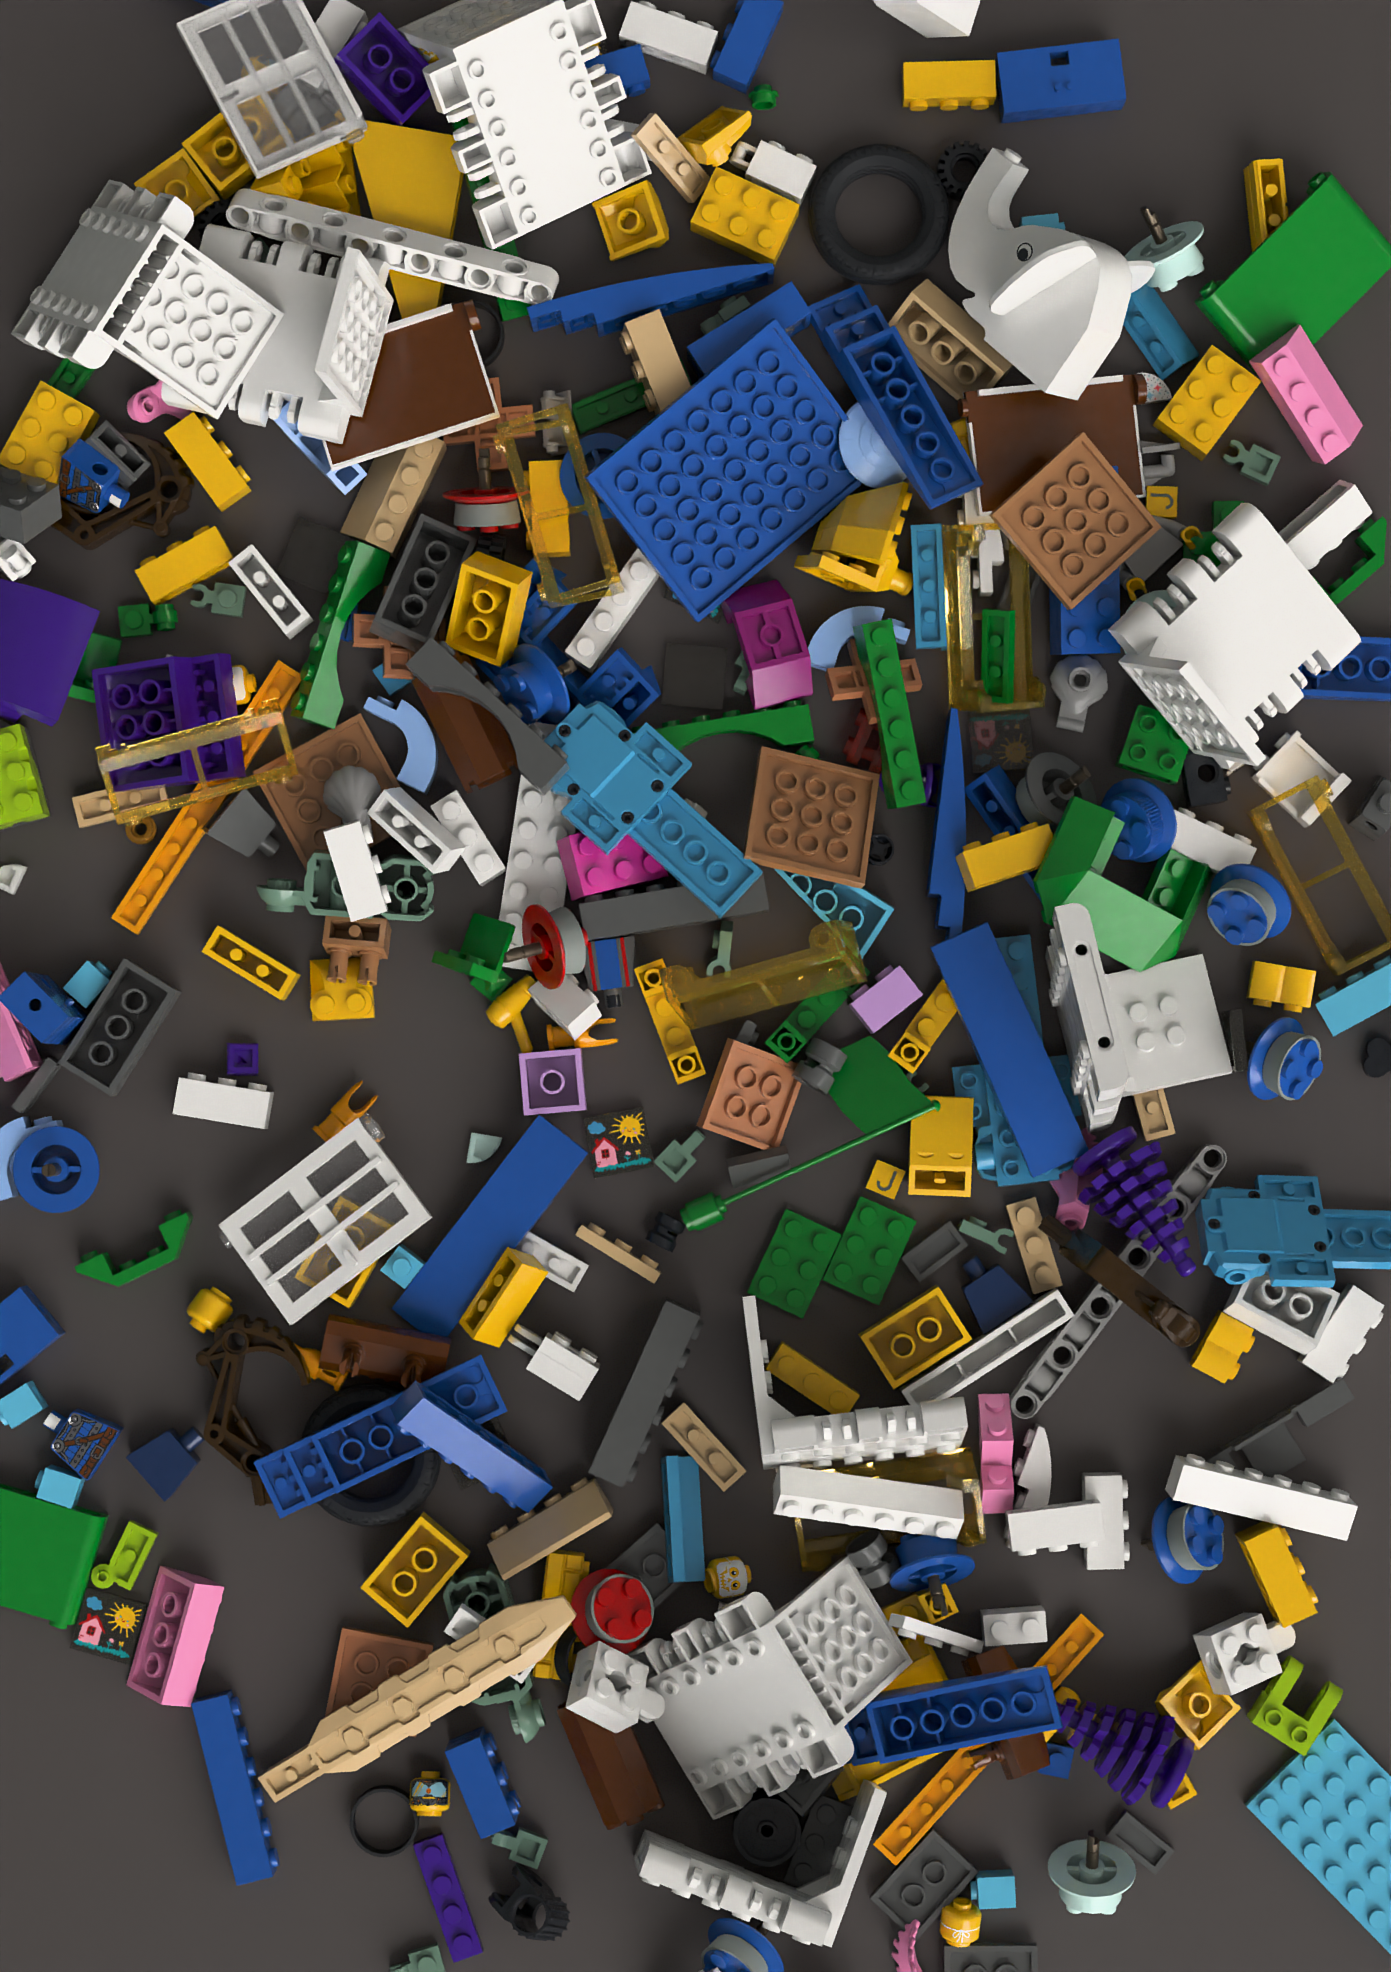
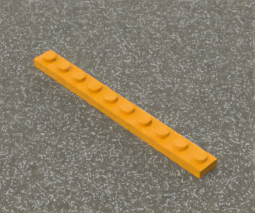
[111,660,302,935]
[873,1613,1104,1866]

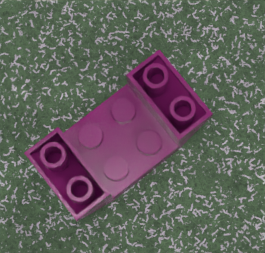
[721,579,813,710]

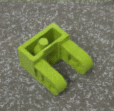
[1246,1655,1343,1757]

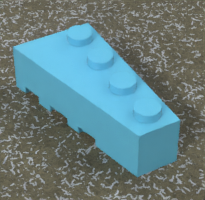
[774,868,895,961]
[1315,956,1391,1037]

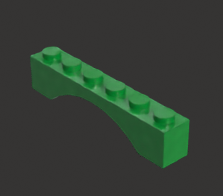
[290,541,390,729]
[853,619,926,809]
[631,700,814,752]

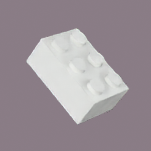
[1223,1271,1340,1356]

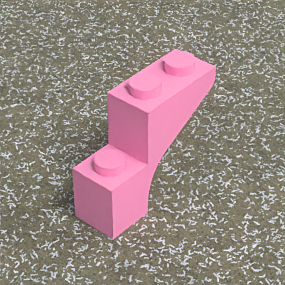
[978,1393,1014,1514]

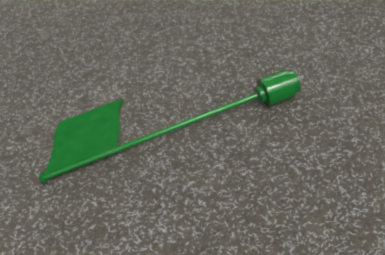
[680,1036,941,1232]

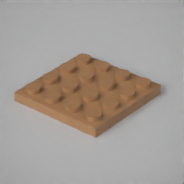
[989,432,1162,610]
[253,713,401,872]
[743,746,880,889]

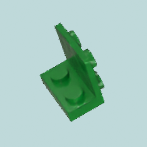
[68,632,122,703]
[1115,705,1189,785]
[431,913,516,984]

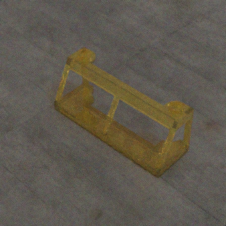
[493,403,625,608]
[942,523,1046,713]
[95,698,298,826]
[1246,775,1391,976]
[659,920,868,1030]
[794,1447,987,1572]

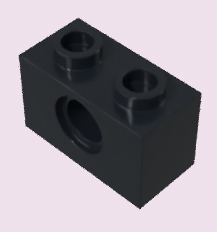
[1181,748,1231,809]

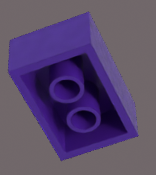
[333,12,431,126]

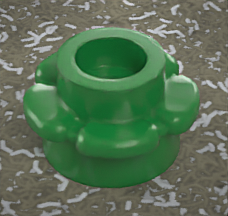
[748,84,779,110]

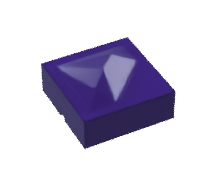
[227,1043,258,1076]

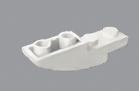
[957,490,1004,597]
[1003,1423,1052,1548]

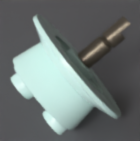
[1125,206,1204,292]
[1048,1829,1136,1915]

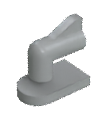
[1140,440,1180,487]

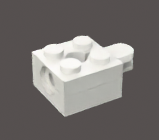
[507,1324,601,1401]
[1193,1612,1296,1696]
[565,1641,665,1733]

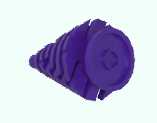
[1071,1126,1196,1277]
[1056,1698,1195,1809]

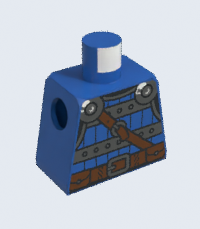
[58,438,130,513]
[43,1408,124,1480]

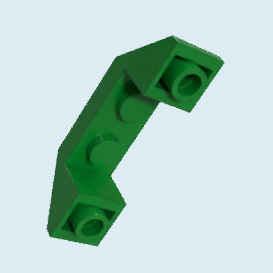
[1313,516,1387,605]
[765,952,871,1064]
[75,1209,193,1287]

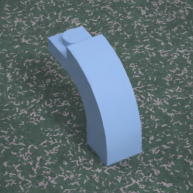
[273,400,367,495]
[808,606,911,672]
[363,695,438,795]
[0,1116,63,1201]

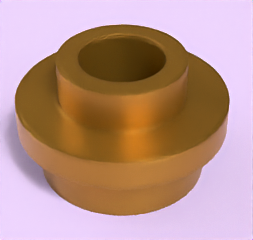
[125,814,157,845]

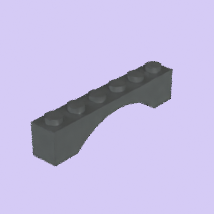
[406,637,570,795]

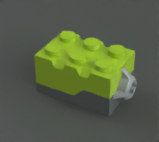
[0,720,52,831]

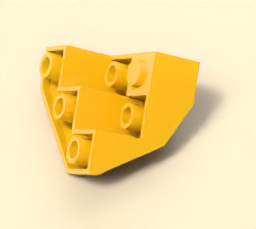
[250,121,361,216]
[811,482,912,567]

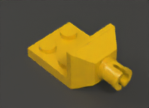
[794,551,913,596]

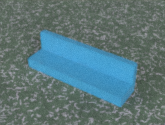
[1123,284,1199,381]
[911,523,947,651]
[661,1455,705,1583]

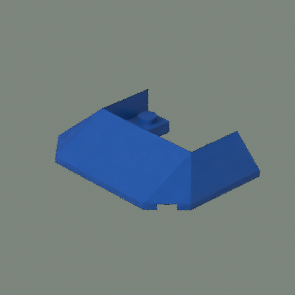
[476,557,661,728]

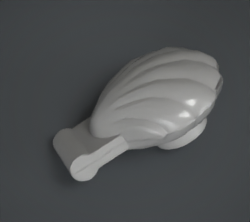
[1050,654,1108,733]
[323,765,382,840]

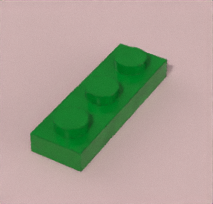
[981,608,1016,704]

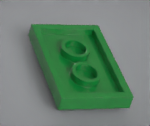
[822,1196,917,1305]
[747,1209,842,1319]

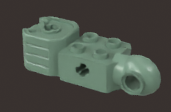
[256,850,436,922]
[443,1563,546,1743]

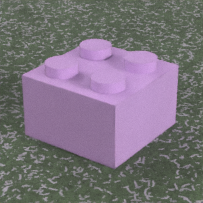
[848,965,923,1034]
[519,1048,587,1116]

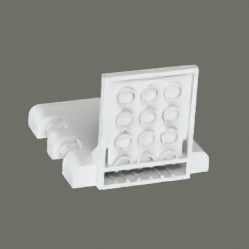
[396,0,652,249]
[11,180,284,420]
[161,224,394,444]
[1108,503,1361,769]
[1045,903,1233,1133]
[742,1296,968,1472]
[626,1556,913,1820]
[634,1779,887,1947]

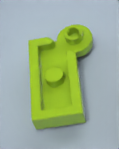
[91,1520,159,1590]

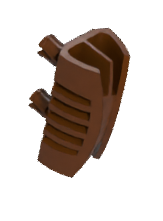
[318,1313,451,1388]
[961,1645,1050,1780]

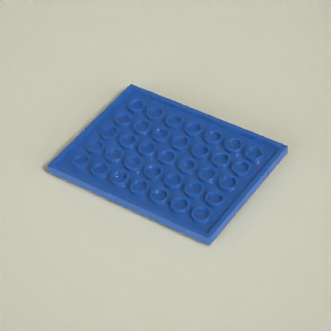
[584,318,862,622]

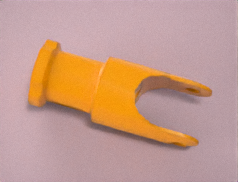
[546,1018,618,1051]
[312,1080,378,1142]
[294,1343,349,1391]

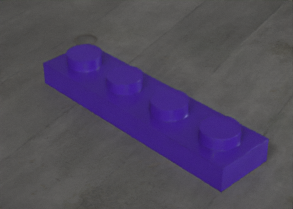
[413,1832,484,1963]

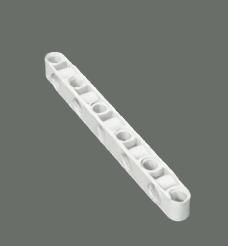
[226,188,559,305]

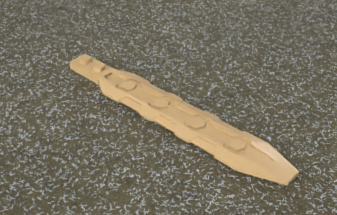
[258,1595,577,1803]

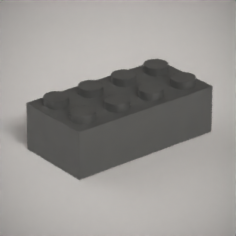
[0,466,62,544]
[369,514,477,652]
[58,958,182,1096]

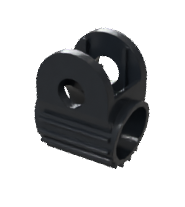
[488,1863,570,1941]

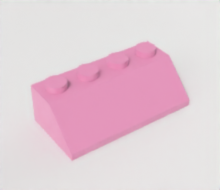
[1249,324,1363,465]
[0,962,43,1082]
[126,1566,224,1707]

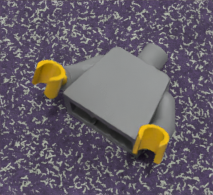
[1119,515,1203,601]

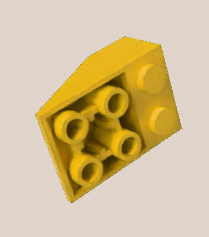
[908,1095,974,1197]

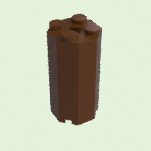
[412,650,519,794]
[557,1701,665,1830]

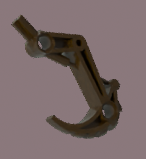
[51,432,195,550]
[1038,1214,1200,1347]
[196,1314,312,1506]

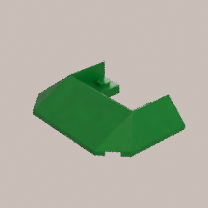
[1033,796,1213,972]

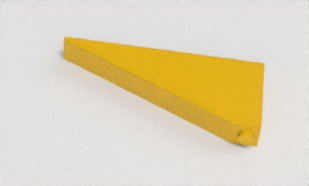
[349,120,464,319]

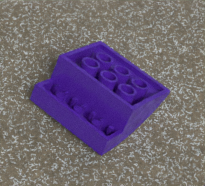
[0,579,100,727]
[92,653,246,793]

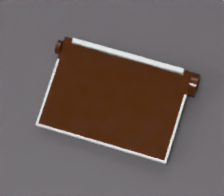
[322,299,500,472]
[958,374,1147,516]

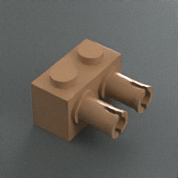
[322,916,392,986]

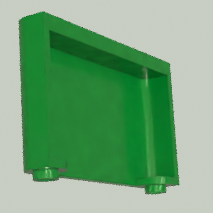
[1194,171,1391,379]
[0,1483,109,1629]

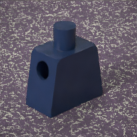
[961,1255,1033,1334]
[126,1426,205,1502]

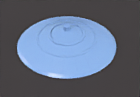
[839,402,907,488]

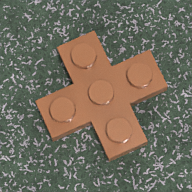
[443,377,536,473]
[352,586,445,680]
[825,638,923,724]

